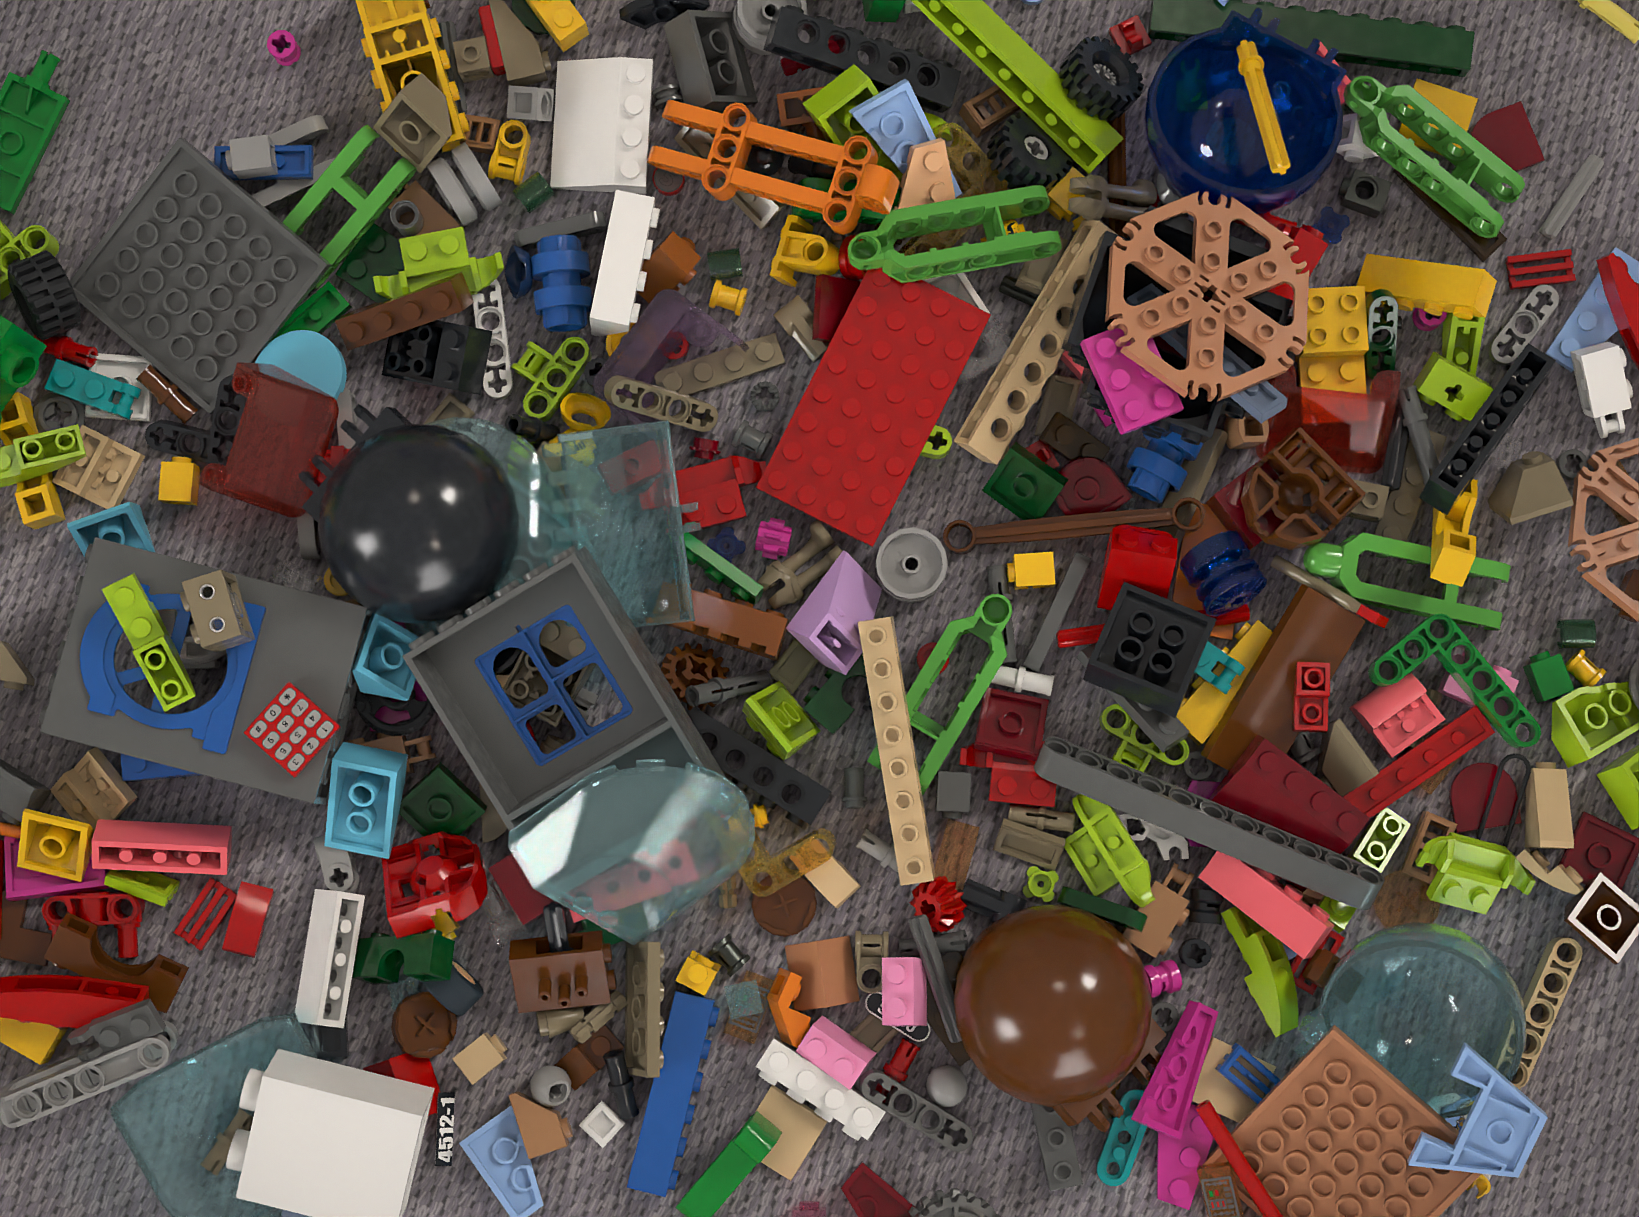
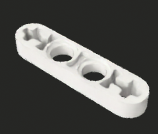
[472,279,513,400]

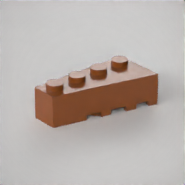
[652,579,789,661]

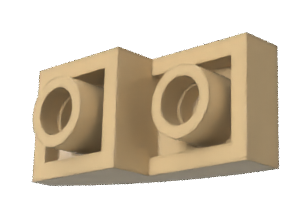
[789,835,861,909]
[1515,848,1584,895]

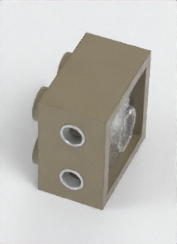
[180,569,255,652]

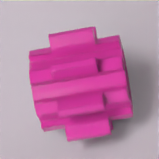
[755,517,792,560]

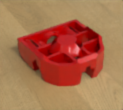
[382,831,488,939]

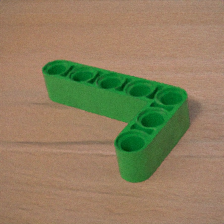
[1368,613,1541,748]

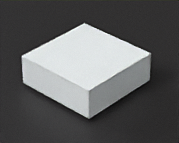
[579,1101,626,1148]

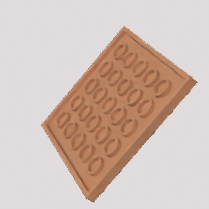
[1202,1025,1481,1217]

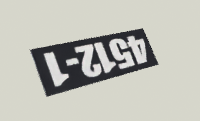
[435,1092,455,1166]

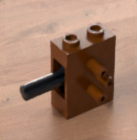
[509,901,617,1013]

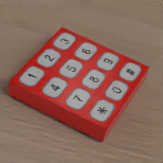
[243,682,341,778]

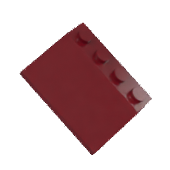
[1208,734,1370,893]

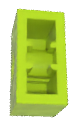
[1412,352,1494,422]

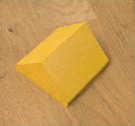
[17,809,95,882]

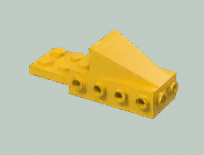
[355,0,470,156]

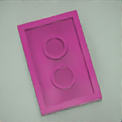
[1080,328,1184,435]

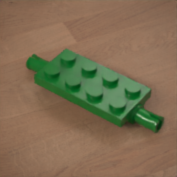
[0,50,70,215]

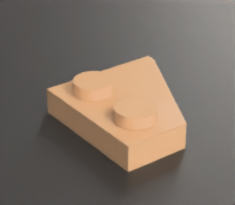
[894,138,956,210]

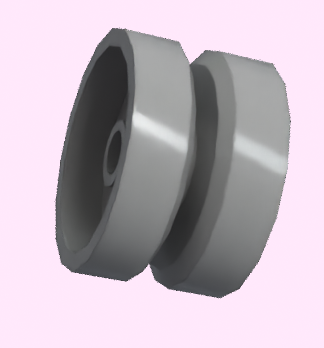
[732,0,807,55]
[427,142,502,226]
[875,527,948,603]

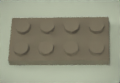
[625,941,664,1078]

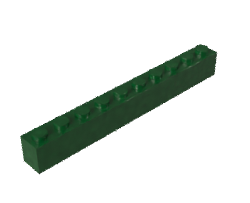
[1148,0,1475,77]

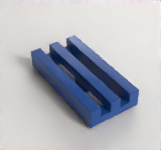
[1215,1043,1281,1105]

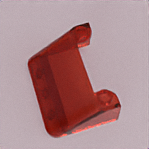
[198,362,339,518]
[1255,365,1401,474]

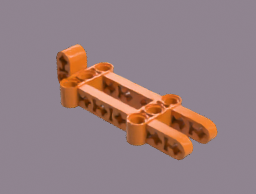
[647,100,900,235]

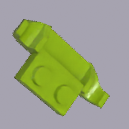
[373,226,504,300]
[1064,794,1156,908]
[1415,832,1536,915]

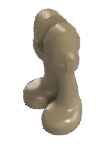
[1068,174,1157,223]
[757,520,842,610]

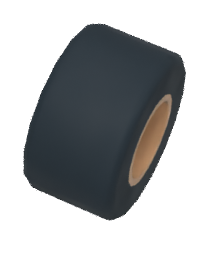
[422,958,484,1016]

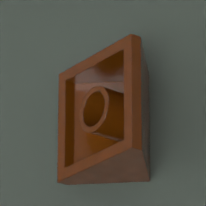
[1564,872,1639,965]

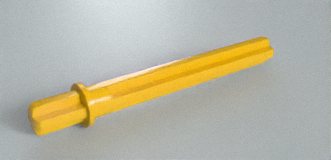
[1236,39,1291,175]

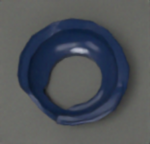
[504,245,533,299]

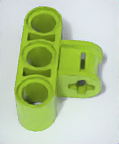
[0,220,59,300]
[510,337,592,422]
[1099,704,1189,773]

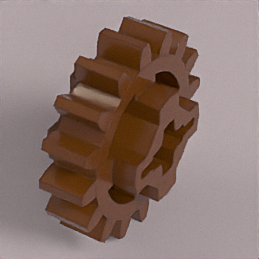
[660,643,730,711]

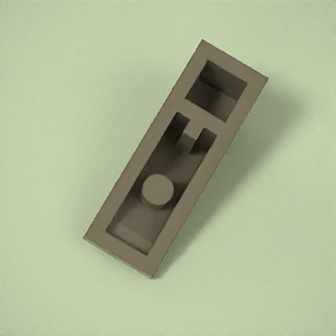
[489,0,552,86]

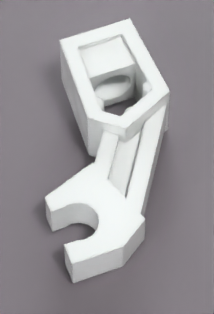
[1118,814,1189,860]

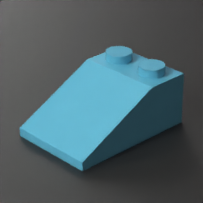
[324,742,408,859]

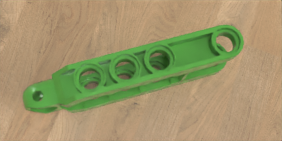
[1343,76,1525,238]
[282,125,416,291]
[848,185,1062,283]
[1303,532,1511,631]
[867,594,1012,795]

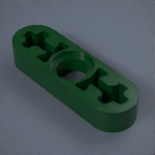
[1364,289,1398,381]
[1057,886,1148,932]

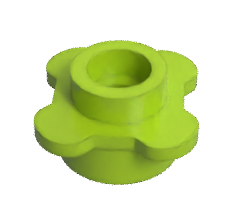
[1022,866,1059,902]

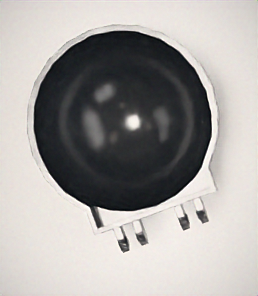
[298,404,519,624]

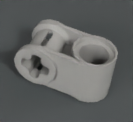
[314,835,359,893]

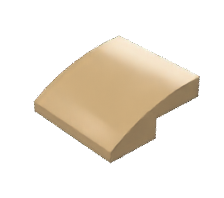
[52,425,145,509]
[50,747,137,830]
[1192,1036,1276,1123]
[755,1085,828,1181]

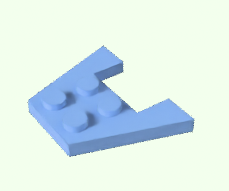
[1407,1042,1548,1178]

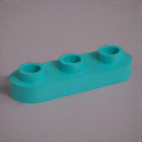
[1096,1089,1147,1186]

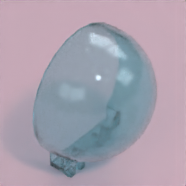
[1294,922,1527,1119]

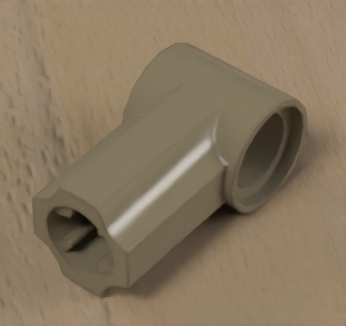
[773,295,830,363]

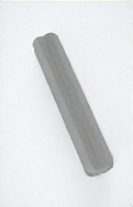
[1540,154,1604,239]

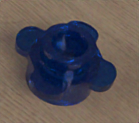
[1312,207,1350,244]
[707,527,746,563]

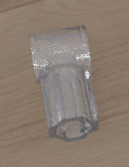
[481,879,530,948]

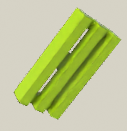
[104,869,180,907]

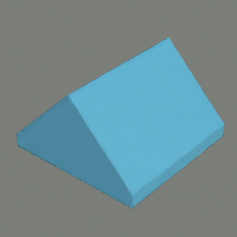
[67,502,155,557]
[352,613,419,701]

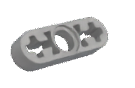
[1488,284,1559,366]

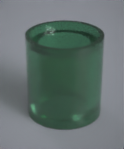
[512,171,555,214]
[707,248,743,281]
[1556,619,1596,649]

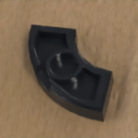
[619,0,710,30]

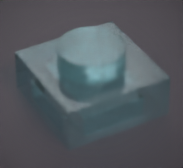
[724,979,764,1019]

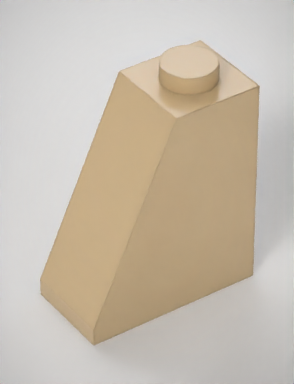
[1525,762,1574,849]

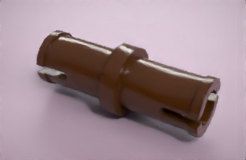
[136,365,198,424]

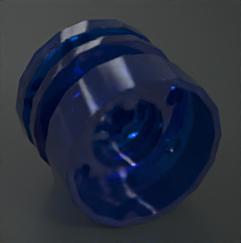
[1179,531,1267,616]

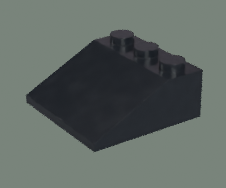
[1083,582,1216,718]

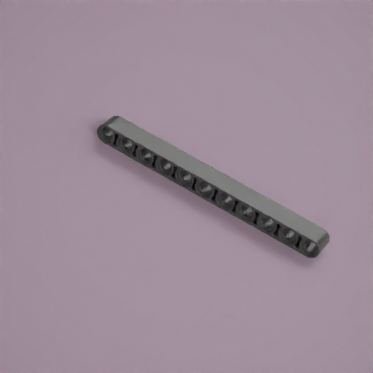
[1034,737,1385,910]

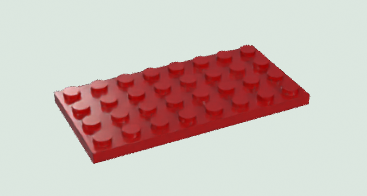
[756,268,991,548]

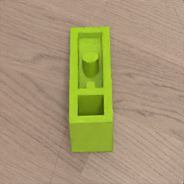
[1442,312,1485,389]

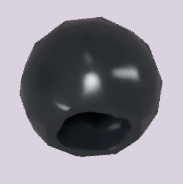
[746,145,784,176]

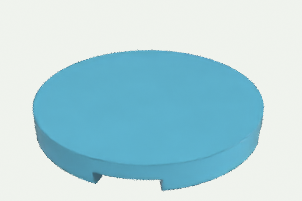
[251,330,347,426]

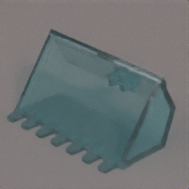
[541,420,701,627]

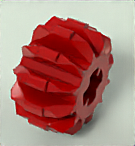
[909,875,967,932]

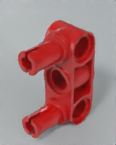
[42,890,145,958]

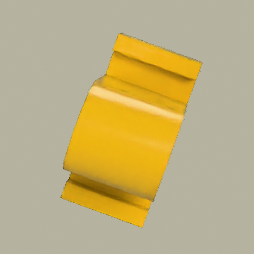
[770,214,840,287]

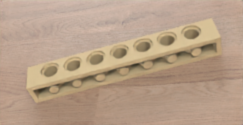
[954,220,1118,465]
[858,616,935,886]

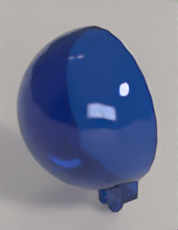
[1144,7,1347,215]

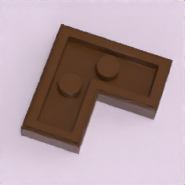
[0,890,52,966]

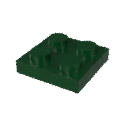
[335,223,405,303]
[982,442,1068,520]
[399,762,487,852]

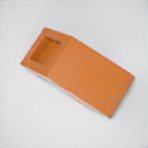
[767,967,811,1048]

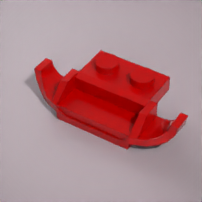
[640,455,767,533]
[959,741,1057,808]

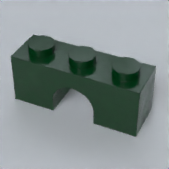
[803,652,867,735]
[352,929,455,985]

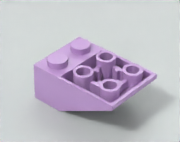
[786,550,882,675]

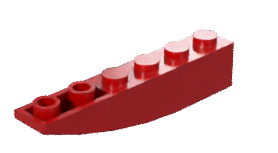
[1596,253,1639,370]
[0,974,149,1029]

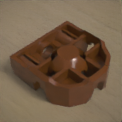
[1240,427,1366,550]

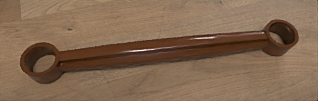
[943,497,1205,555]

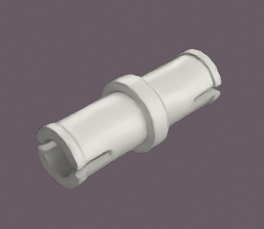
[991,666,1055,696]

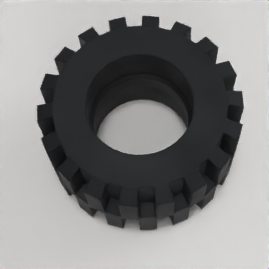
[8,250,81,341]

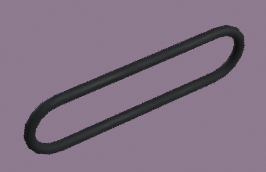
[1476,753,1531,848]

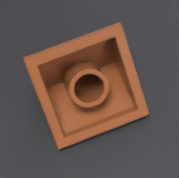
[785,936,860,1011]

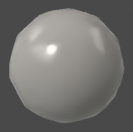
[530,1065,572,1108]
[926,1065,968,1108]

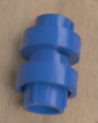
[531,235,593,332]
[1126,432,1204,504]

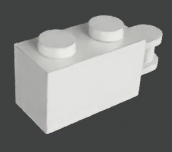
[1570,341,1633,439]

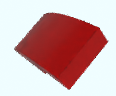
[1293,662,1330,733]
[222,881,274,958]

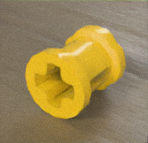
[709,280,748,316]
[1565,649,1606,687]

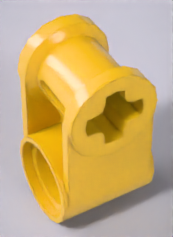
[488,120,531,186]

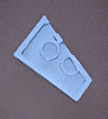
[459,1105,544,1217]

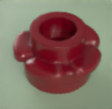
[689,437,721,460]

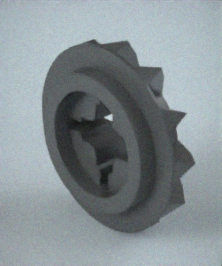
[33,392,86,433]

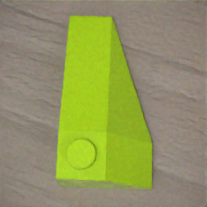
[1551,681,1639,768]

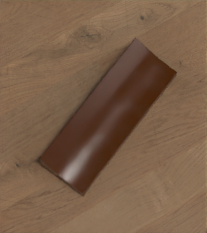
[1201,584,1366,771]

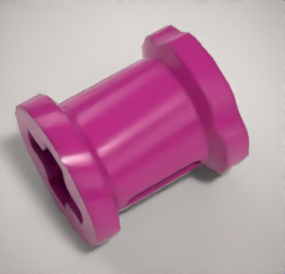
[267,30,301,66]
[1412,308,1447,331]

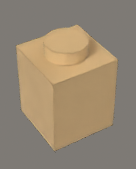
[452,1032,507,1085]

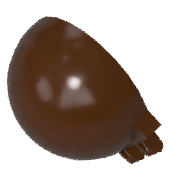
[954,905,1166,1132]

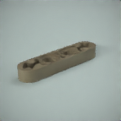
[604,375,718,432]

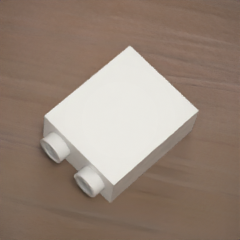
[226,1049,435,1217]

